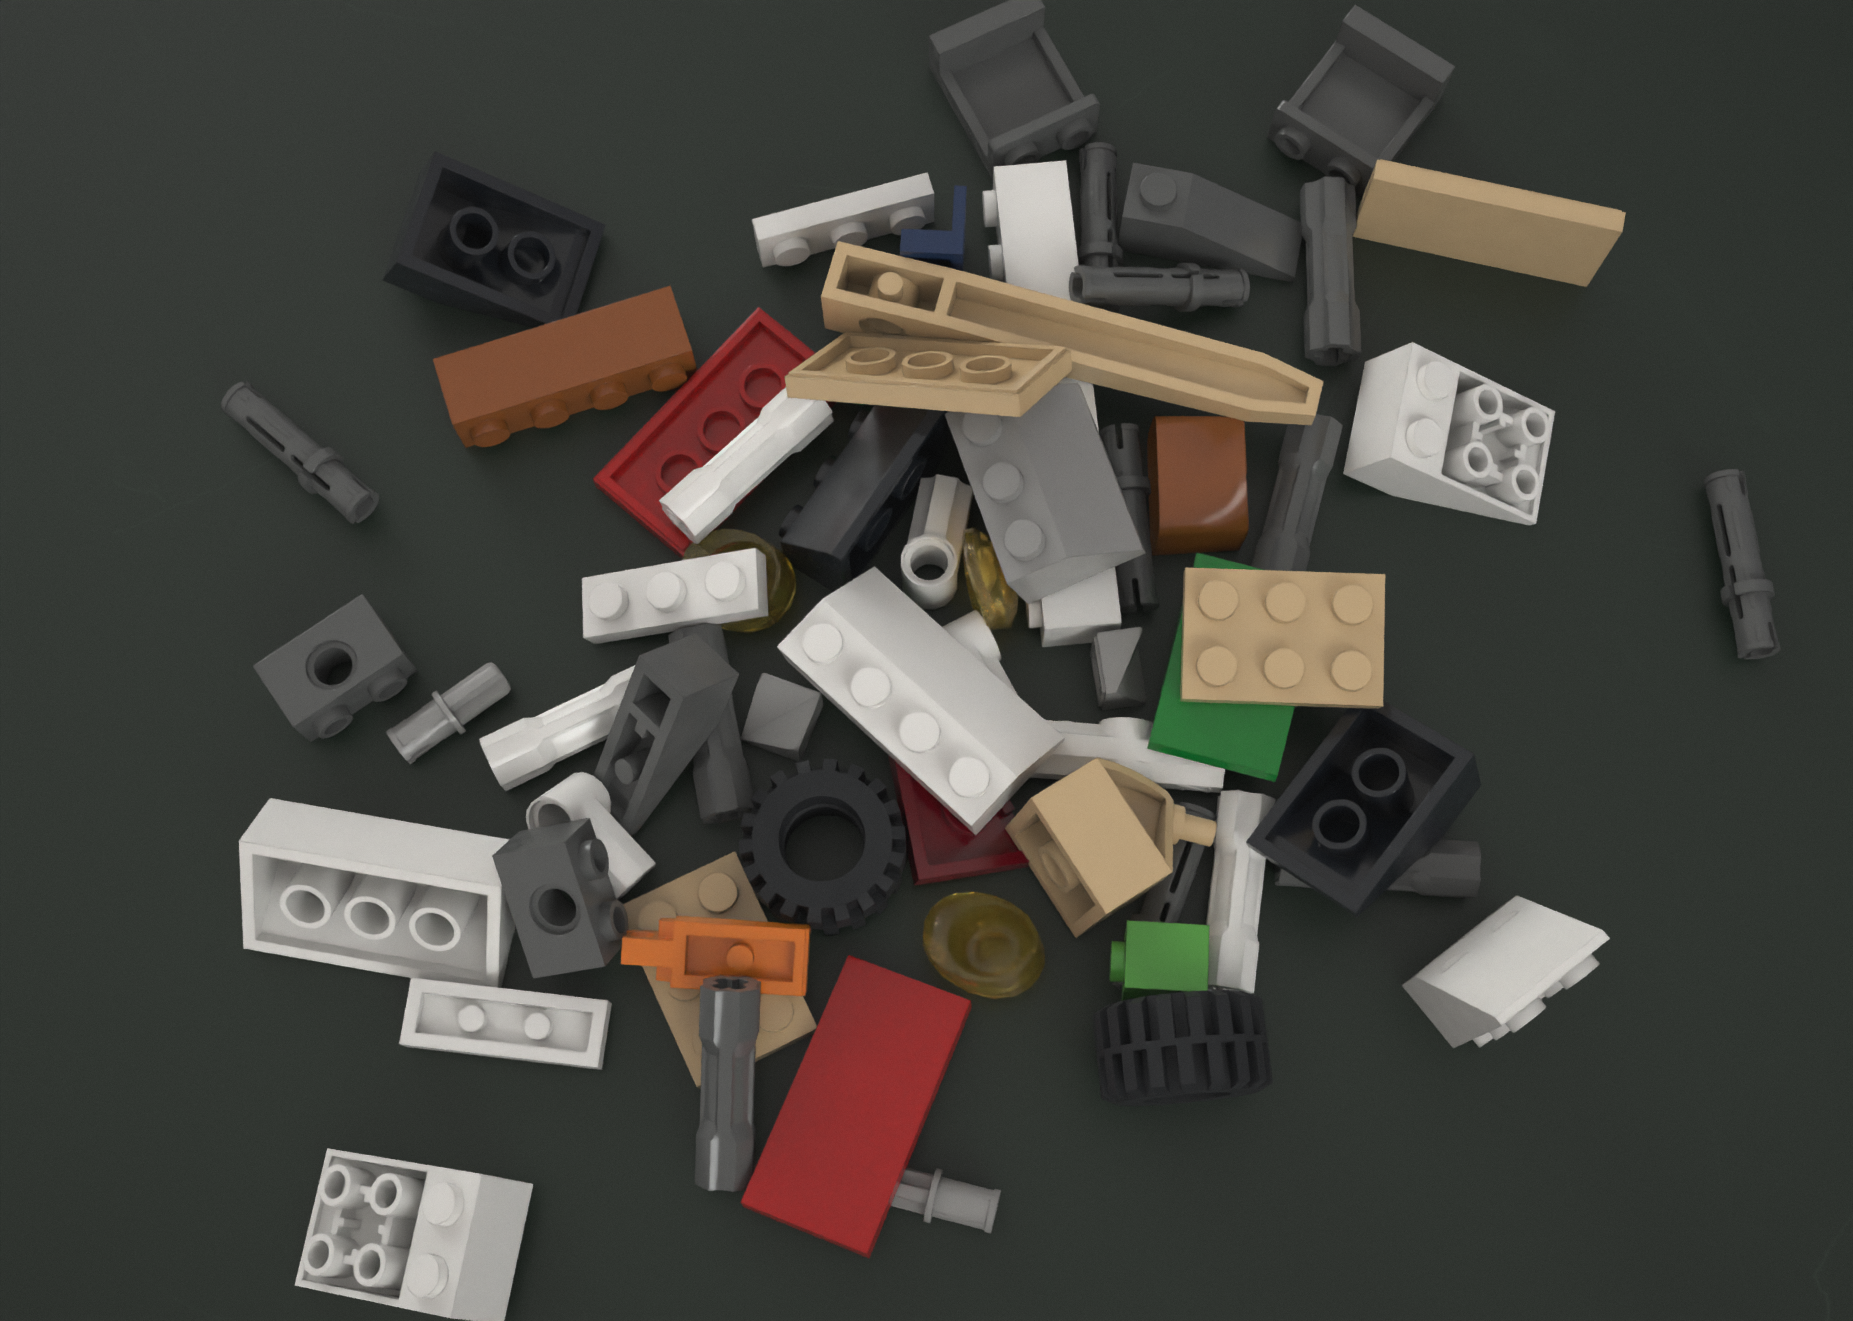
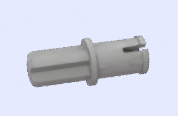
[386,662,511,765]
[891,1168,1001,1234]

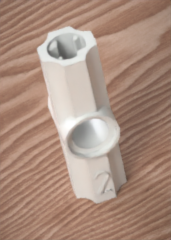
[1031,717,1225,793]

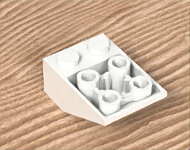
[1343,342,1555,526]
[1402,896,1610,1048]
[295,1148,533,1321]

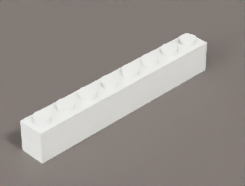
[982,161,1122,647]

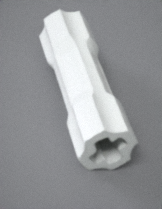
[659,387,834,544]
[479,665,635,791]
[1206,790,1276,994]

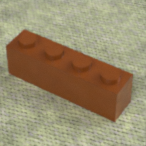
[433,286,697,448]

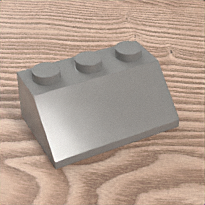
[945,383,1146,604]

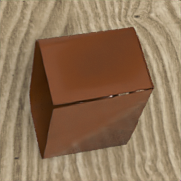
[1147,416,1249,556]

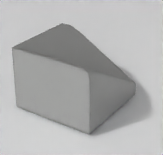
[1090,627,1147,710]
[741,673,823,762]

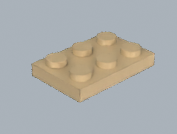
[1180,567,1385,709]
[623,851,817,1089]

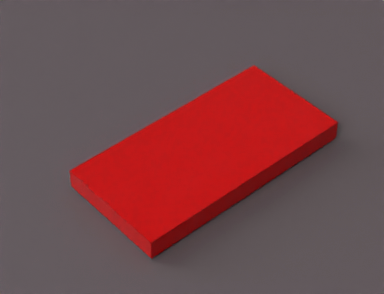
[593,307,837,560]
[740,955,972,1258]

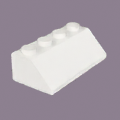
[777,566,1065,835]
[239,798,515,988]

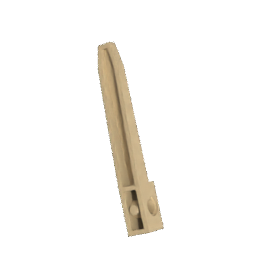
[821,241,1324,425]

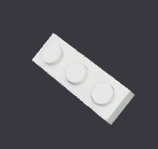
[752,172,934,268]
[582,548,768,644]
[399,977,612,1070]

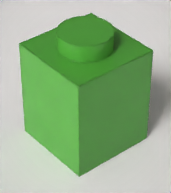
[1110,920,1210,1001]

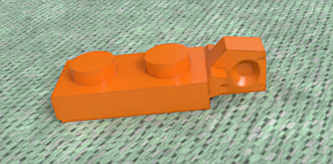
[621,916,811,996]

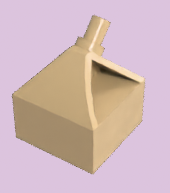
[1005,757,1217,938]

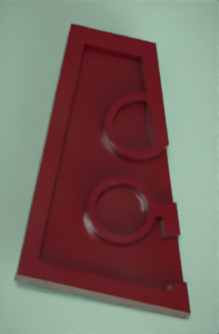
[888,755,1030,886]

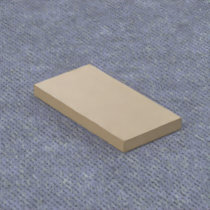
[1353,159,1626,287]
[785,332,1072,417]

